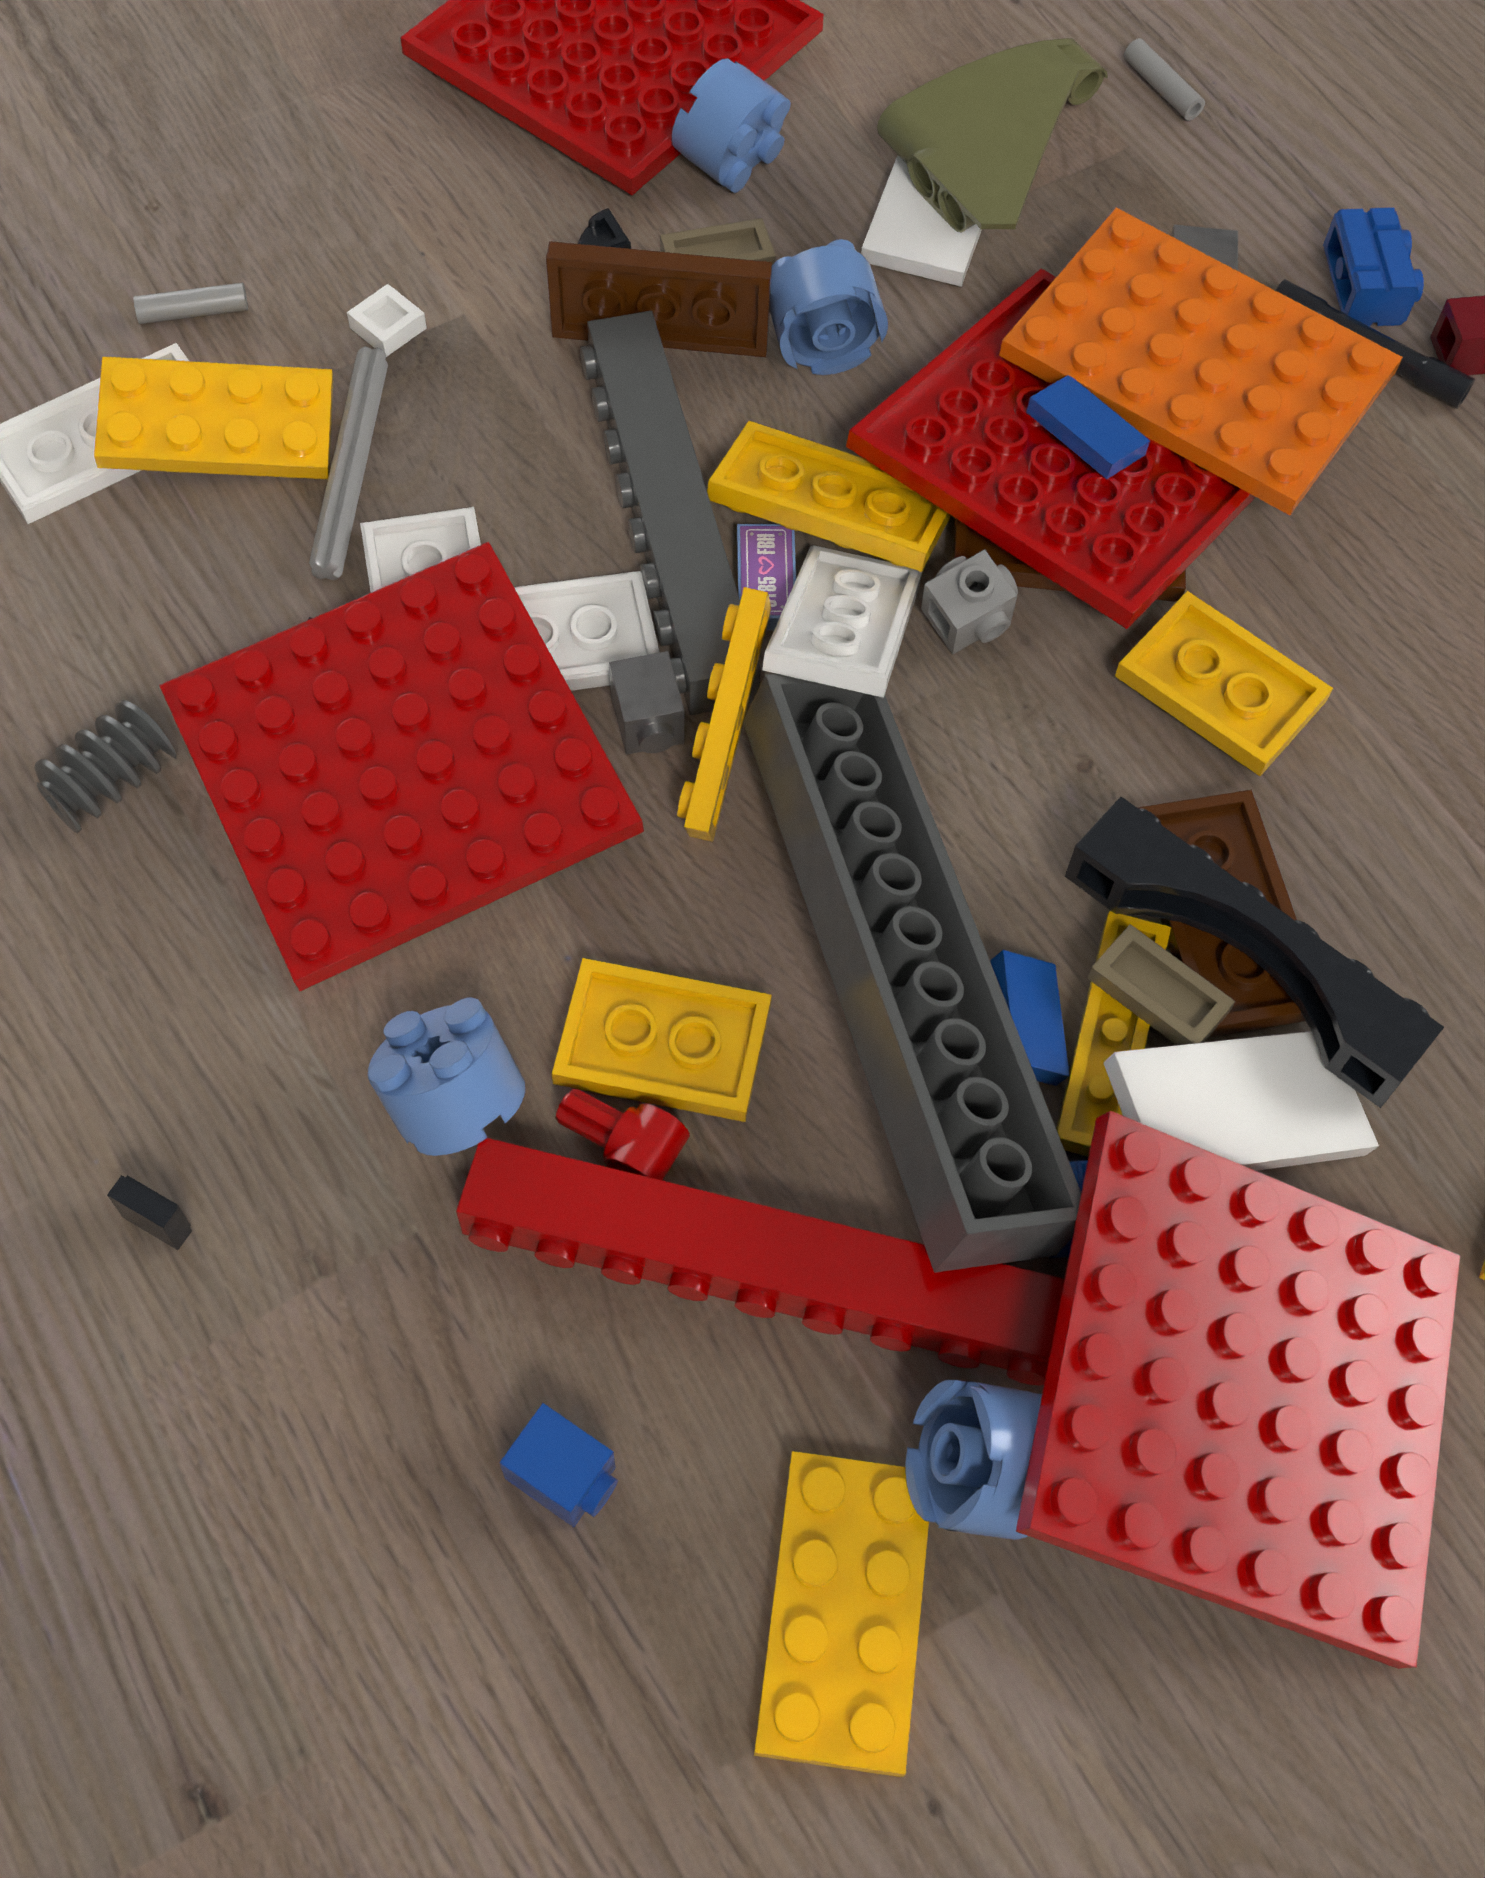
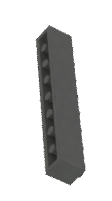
[580,311,761,715]

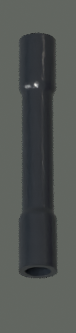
[1275,279,1475,409]

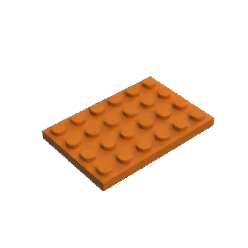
[999,207,1403,516]

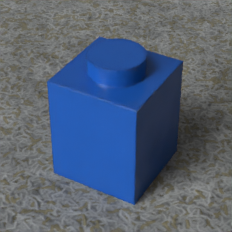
[499,1403,618,1527]

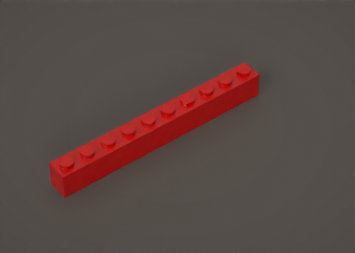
[456,1138,1065,1386]

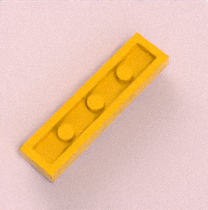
[677,587,771,842]
[1056,911,1171,1157]

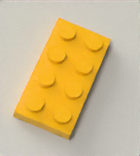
[94,356,333,479]
[707,421,951,572]
[754,1451,929,1778]

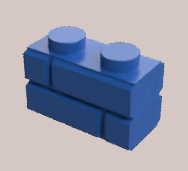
[1323,207,1424,326]

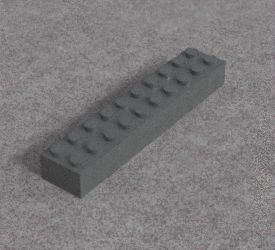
[743,674,1081,1273]

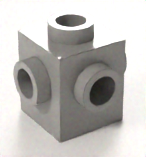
[921,550,1018,655]

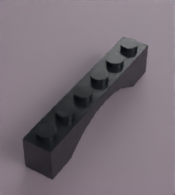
[1065,797,1444,1108]

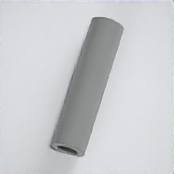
[1124,38,1205,121]
[133,282,248,324]

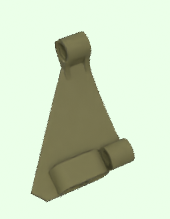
[877,38,1108,233]

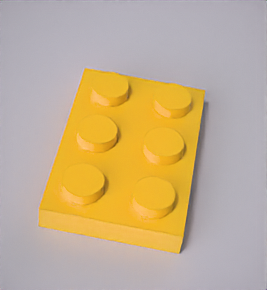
[1115,591,1333,776]
[552,958,772,1122]

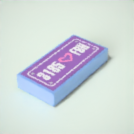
[737,524,796,630]

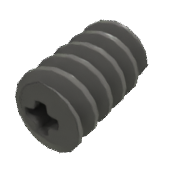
[34,700,177,833]

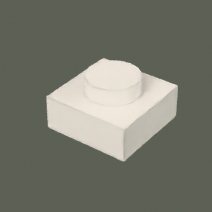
[347,284,427,357]

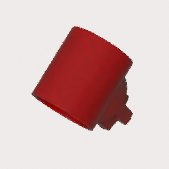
[555,1089,690,1181]

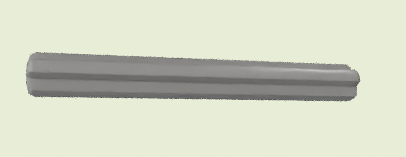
[309,346,388,581]

